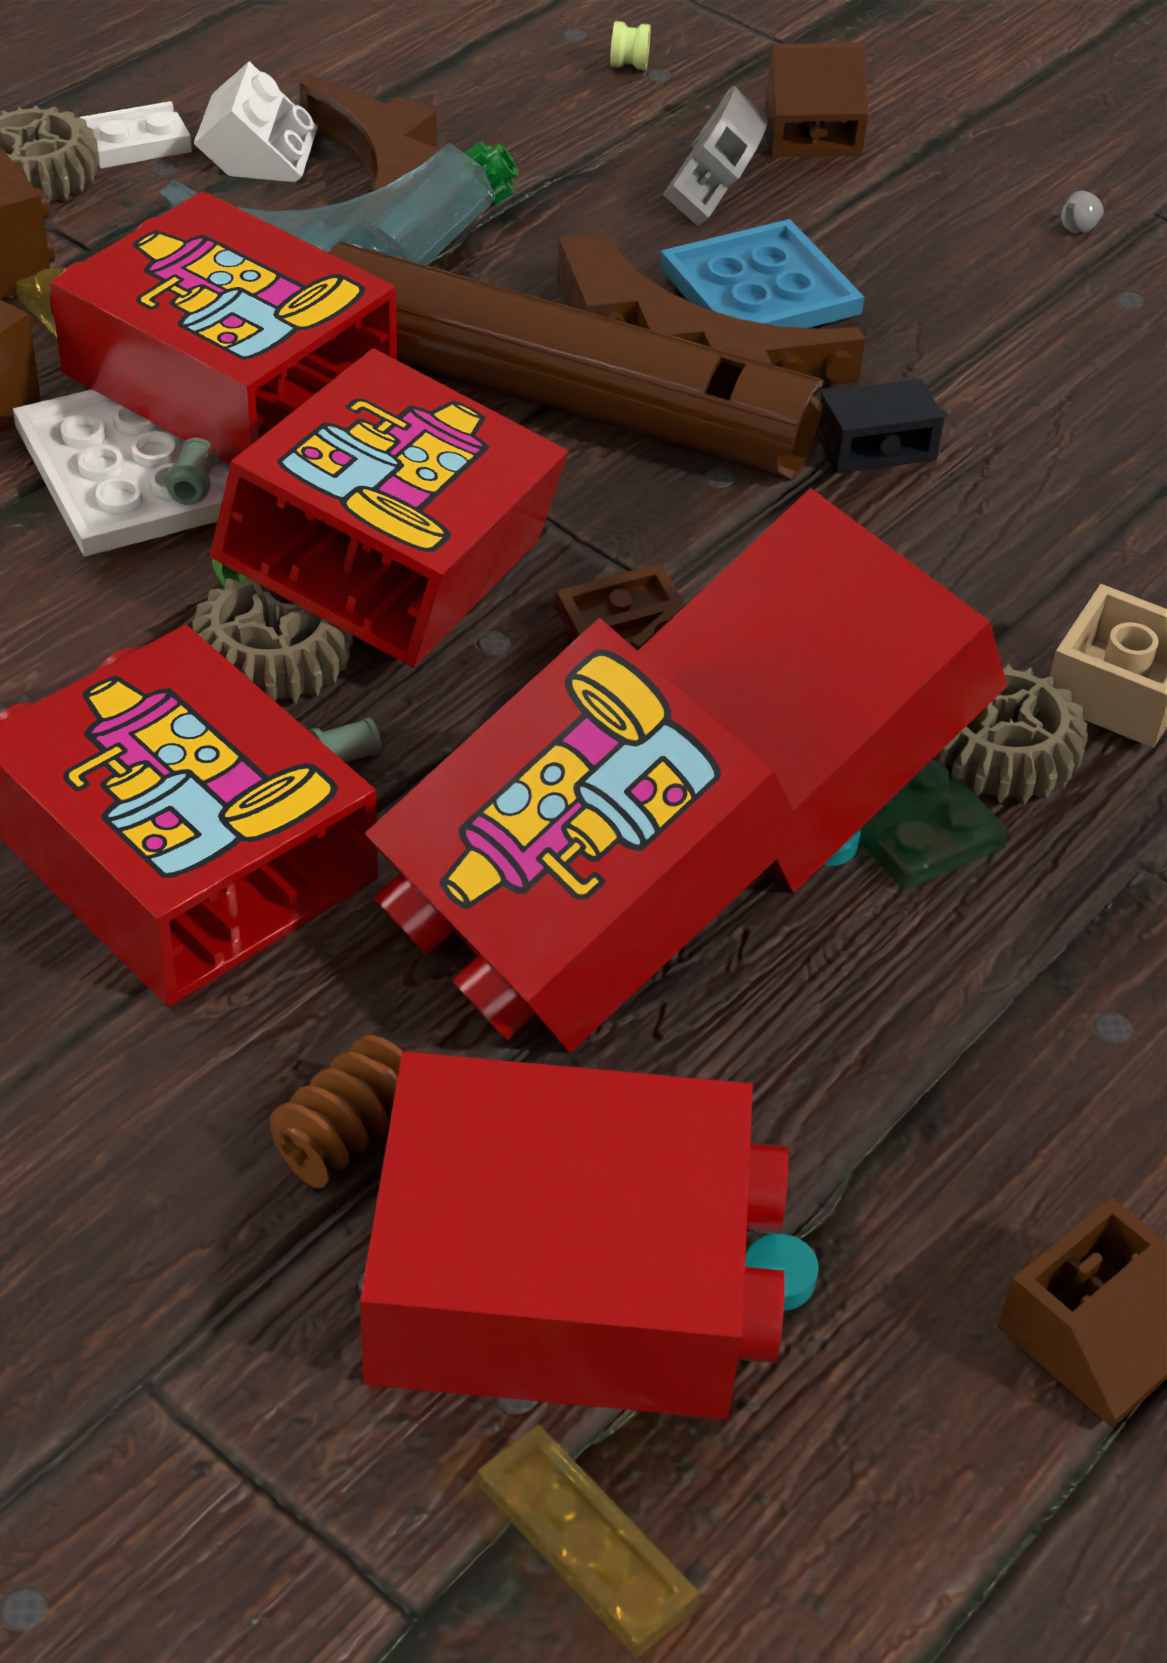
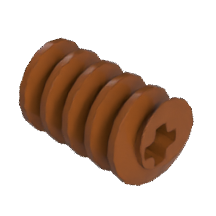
[270,1035,402,1188]

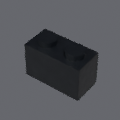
[817,379,945,474]

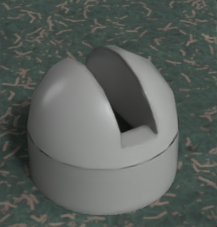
[1061,191,1104,234]

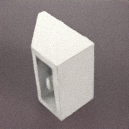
[194,61,318,182]

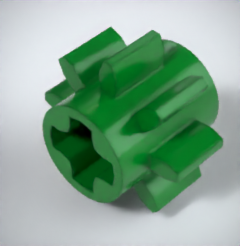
[459,141,519,205]

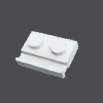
[80,101,192,168]

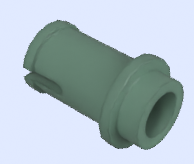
[165,437,217,505]
[309,717,382,763]

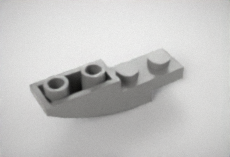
[663,85,768,227]

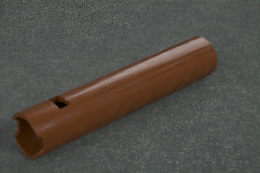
[327,241,824,479]

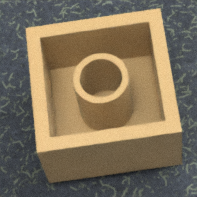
[1050,584,1167,748]

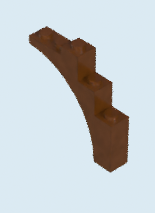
[300,75,451,262]
[557,232,866,386]

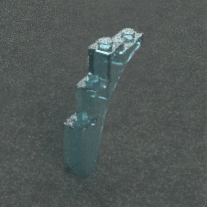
[159,143,495,265]

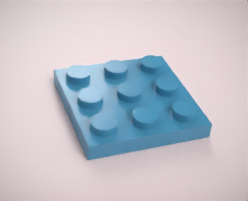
[659,219,864,328]

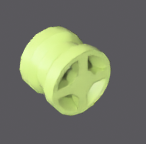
[610,21,651,71]

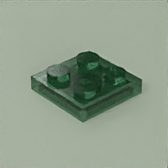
[859,757,1009,891]

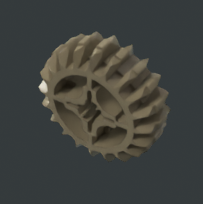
[0,105,100,206]
[192,577,353,704]
[931,662,1088,805]

